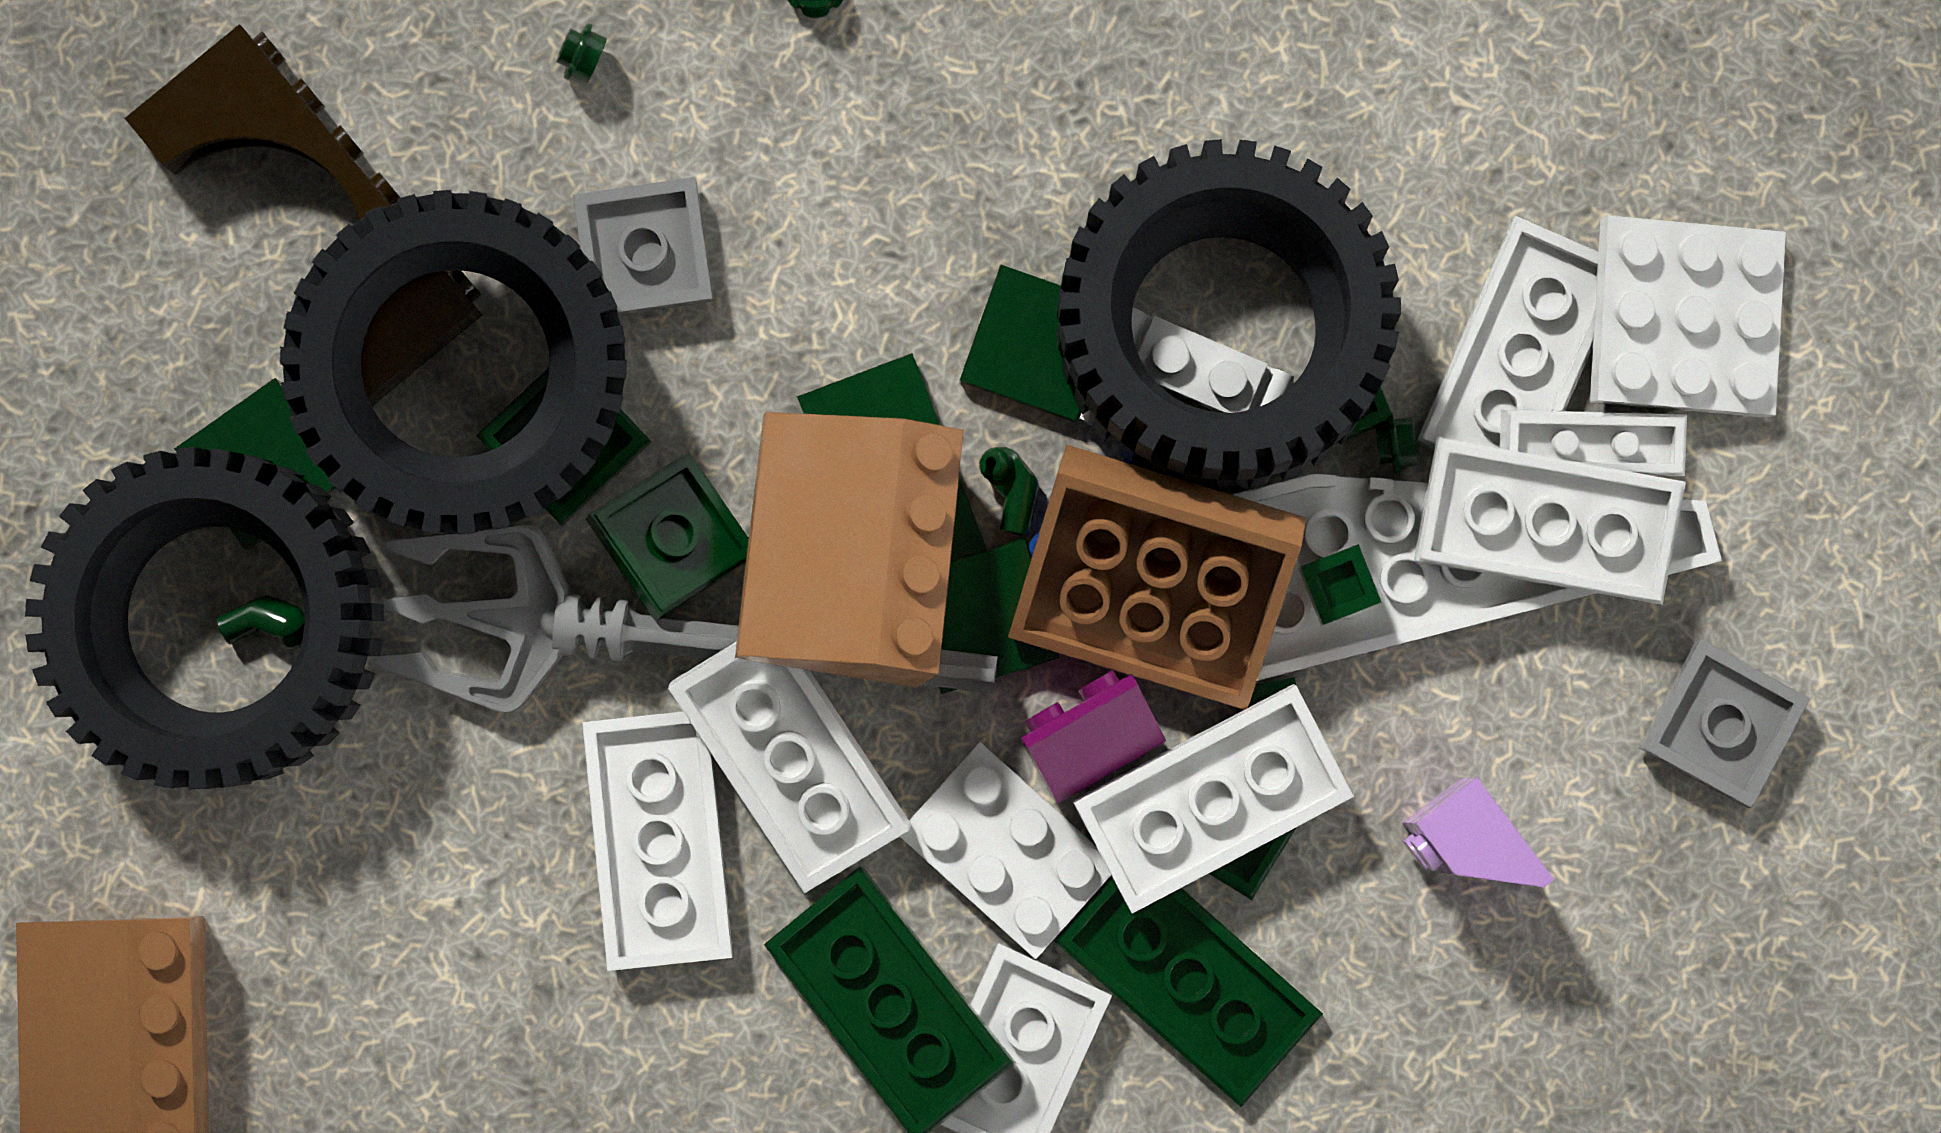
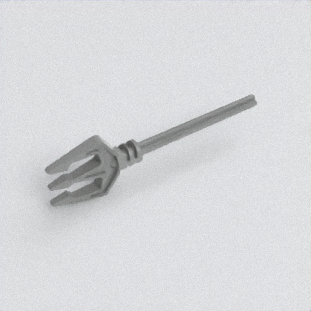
[373,525,998,712]

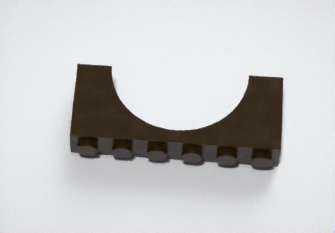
[124,24,483,406]

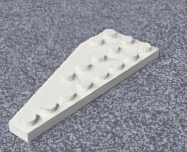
[1233,474,1722,681]

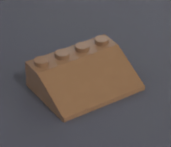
[735,412,964,688]
[1008,445,1306,710]
[16,916,209,1133]

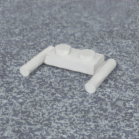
[1077,308,1295,491]

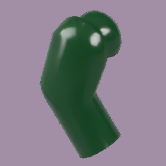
[979,447,1039,536]
[216,595,305,650]

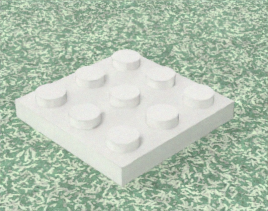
[1590,215,1786,417]

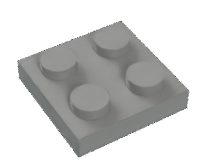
[573,177,714,316]
[1638,639,1810,808]

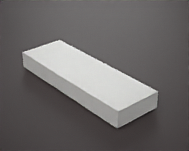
[1500,410,1687,476]

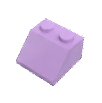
[1403,777,1554,887]

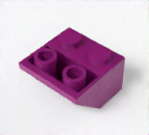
[1020,670,1166,804]

